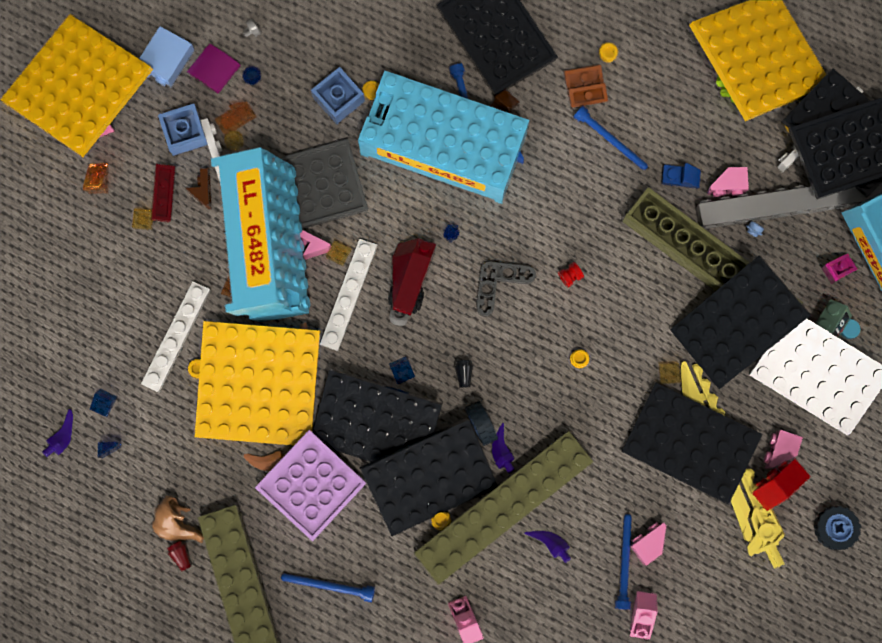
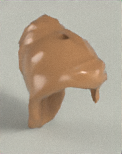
[152,495,204,543]

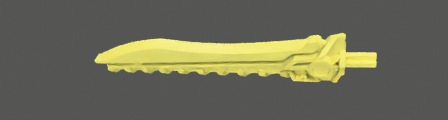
[681,361,785,568]

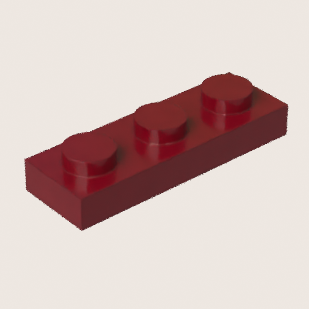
[151,164,175,223]

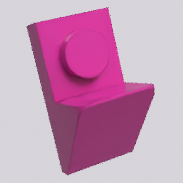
[822,253,858,284]

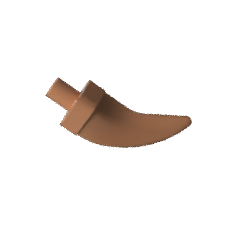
[244,450,285,471]

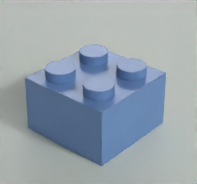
[311,67,365,124]
[158,104,208,156]

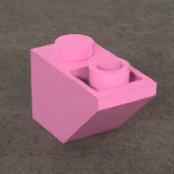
[707,167,749,197]
[764,430,803,469]
[630,522,666,566]
[630,591,657,639]
[448,596,483,643]

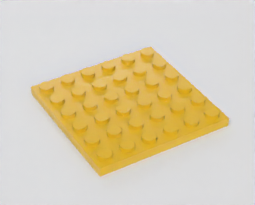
[689,0,827,121]
[0,14,153,157]
[195,321,320,445]

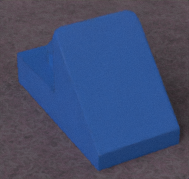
[662,163,701,189]

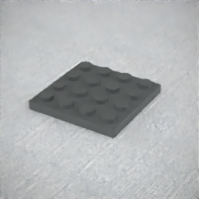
[280,139,369,229]

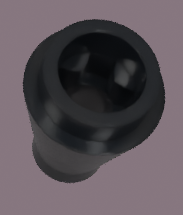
[454,360,473,388]

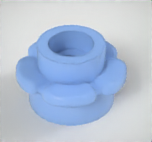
[746,221,764,237]

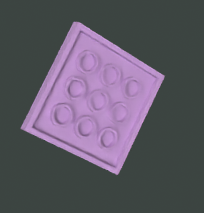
[255,430,366,542]

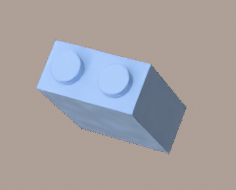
[139,26,194,87]

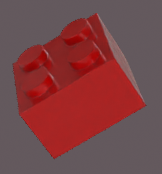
[752,458,811,511]

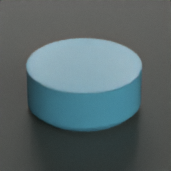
[841,319,861,339]

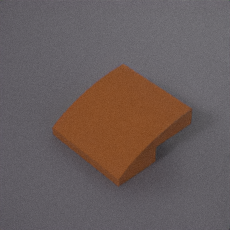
[564,65,608,108]

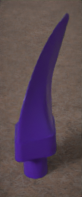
[42,409,73,457]
[492,423,515,474]
[524,531,571,563]

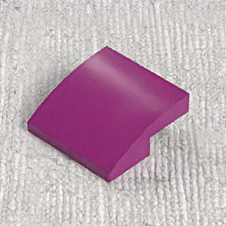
[187,43,241,94]

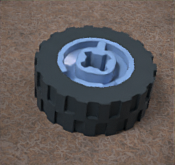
[465,401,498,446]
[814,506,861,550]

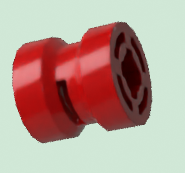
[558,262,584,288]

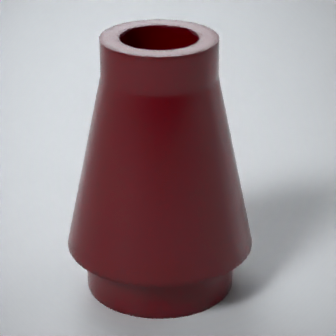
[167,540,192,572]

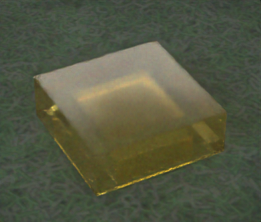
[132,209,153,230]
[326,241,352,267]
[659,363,681,384]

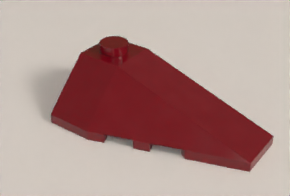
[392,238,436,315]

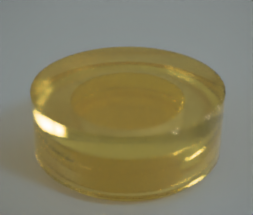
[224,131,244,151]

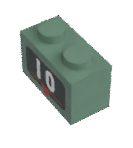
[816,299,852,338]

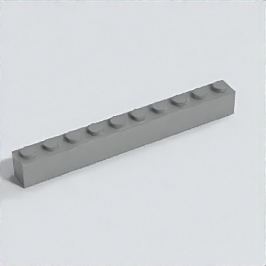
[696,183,882,229]

